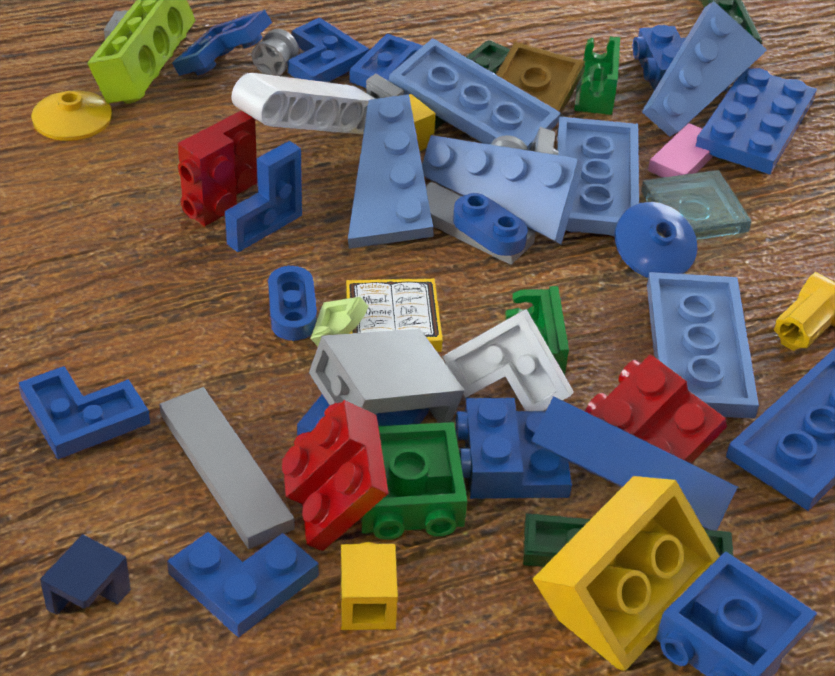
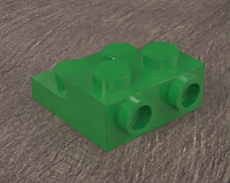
[360,422,467,540]

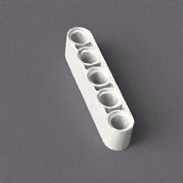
[231,73,376,134]

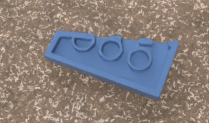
[642,1,767,137]
[348,94,434,249]
[422,135,584,244]

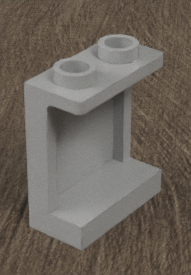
[309,329,465,423]

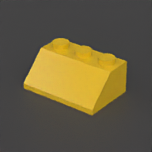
[533,476,720,671]

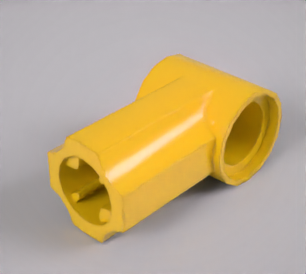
[774,272,835,351]

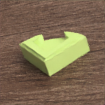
[310,297,369,347]

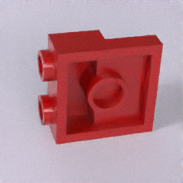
[178,110,258,226]
[585,354,727,464]
[282,400,389,551]

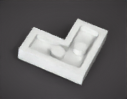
[442,309,574,411]

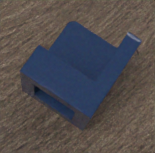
[40,534,131,615]

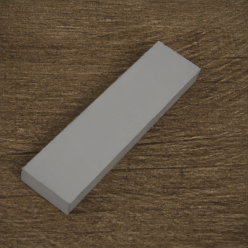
[159,387,295,549]

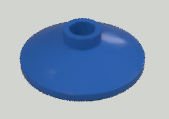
[615,202,698,278]

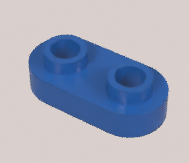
[453,193,528,256]
[268,266,317,341]

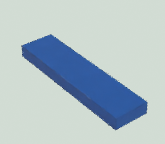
[531,396,738,531]

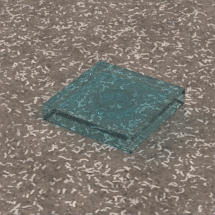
[641,170,752,240]

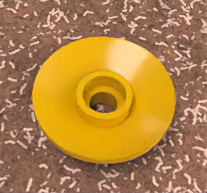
[32,90,112,141]

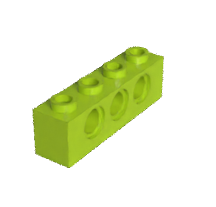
[87,0,196,104]

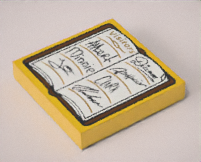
[346,278,443,352]

